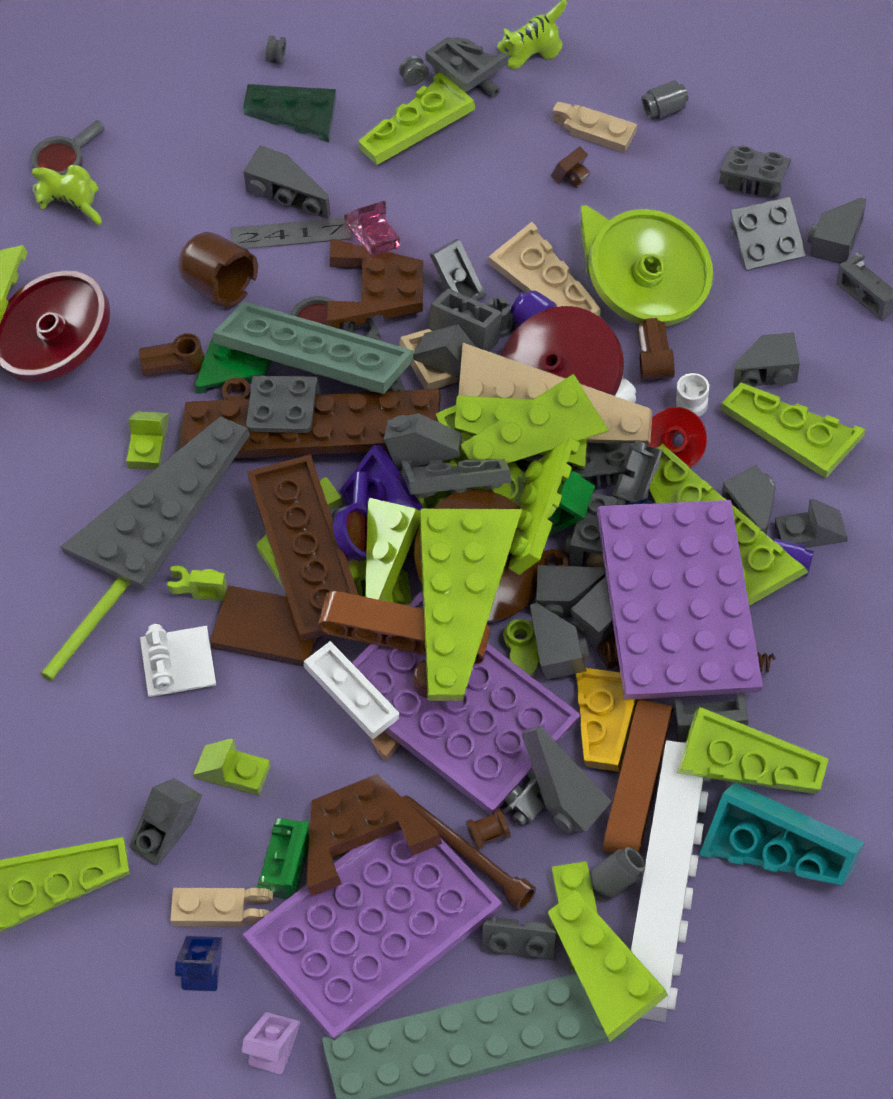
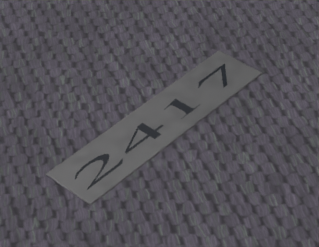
[231,217,352,249]

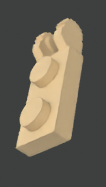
[170,888,273,927]

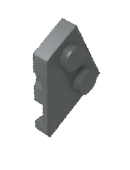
[425,37,508,93]

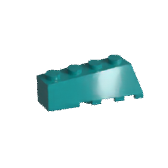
[699,783,865,886]

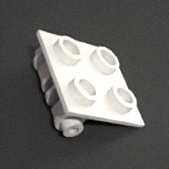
[140,624,216,697]

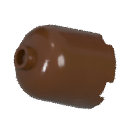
[178,232,258,308]

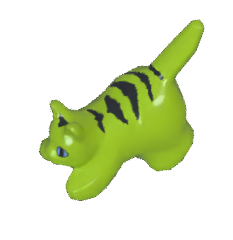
[497,0,567,69]
[32,165,102,225]

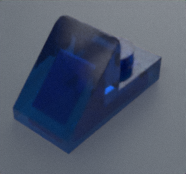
[175,936,222,991]

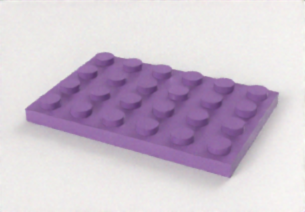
[597,500,763,700]
[352,592,581,815]
[242,830,502,1040]

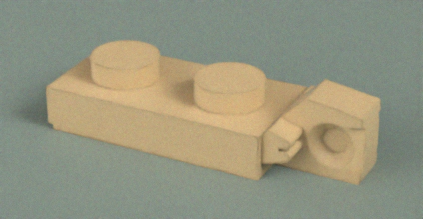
[552,101,637,153]

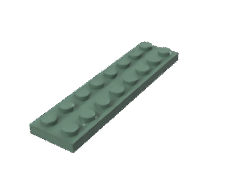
[322,973,627,1099]

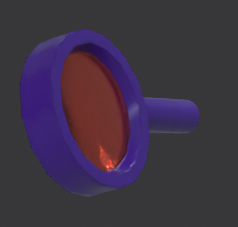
[333,472,368,562]

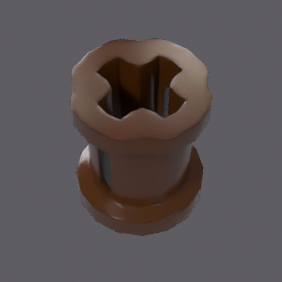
[466,808,511,850]

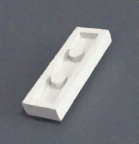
[304,641,400,740]

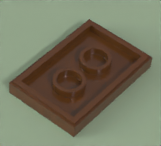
[210,585,318,666]

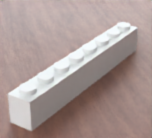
[631,740,711,1022]

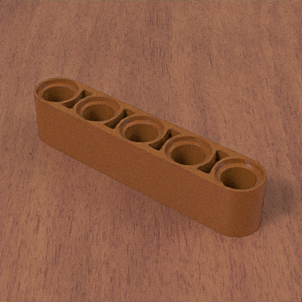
[318,591,490,665]
[603,699,673,854]

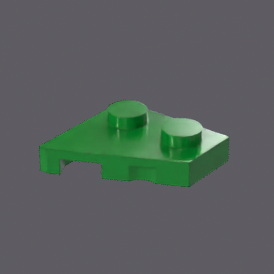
[195,337,272,394]

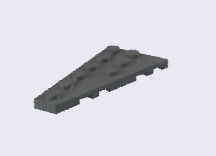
[60,417,250,590]

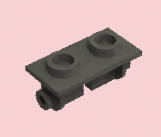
[611,440,663,505]
[501,768,545,827]
[482,916,557,960]

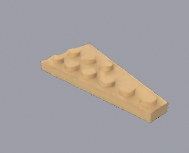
[458,343,652,444]

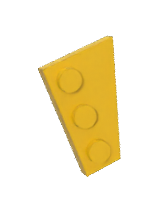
[576,668,638,772]

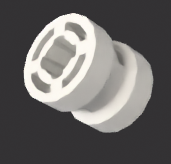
[676,373,709,417]

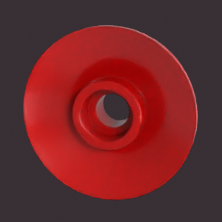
[647,407,707,468]

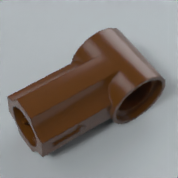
[637,318,675,380]
[139,333,205,376]

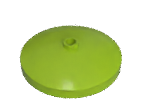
[588,209,713,326]

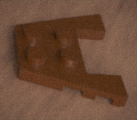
[327,239,423,328]
[306,774,442,896]

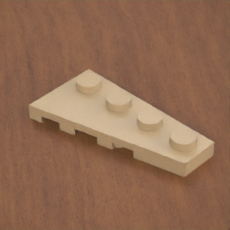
[488,222,601,317]

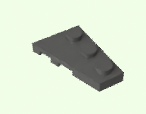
[401,459,511,497]

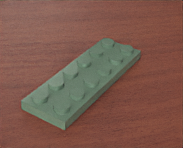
[213,301,413,394]

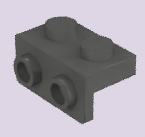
[564,493,617,567]

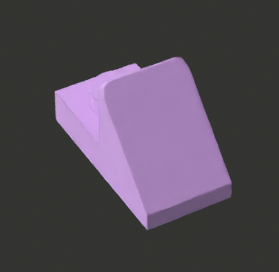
[242,1012,300,1074]

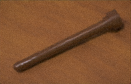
[402,795,536,910]

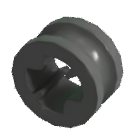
[266,36,287,64]
[398,55,429,86]

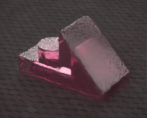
[344,201,400,256]

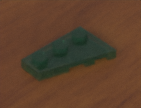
[243,84,337,143]

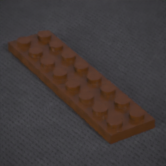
[179,389,441,458]

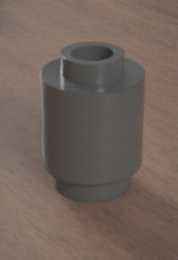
[641,80,688,119]
[592,847,645,898]

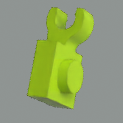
[167,566,228,601]

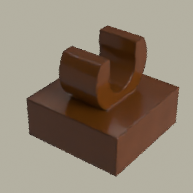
[551,146,590,188]

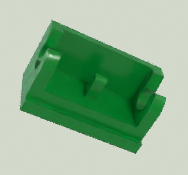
[256,818,310,899]

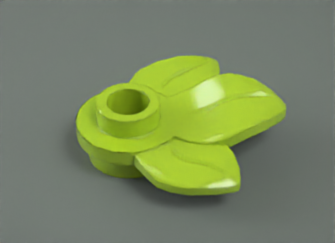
[503,618,541,676]

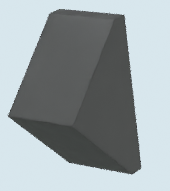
[413,324,476,378]

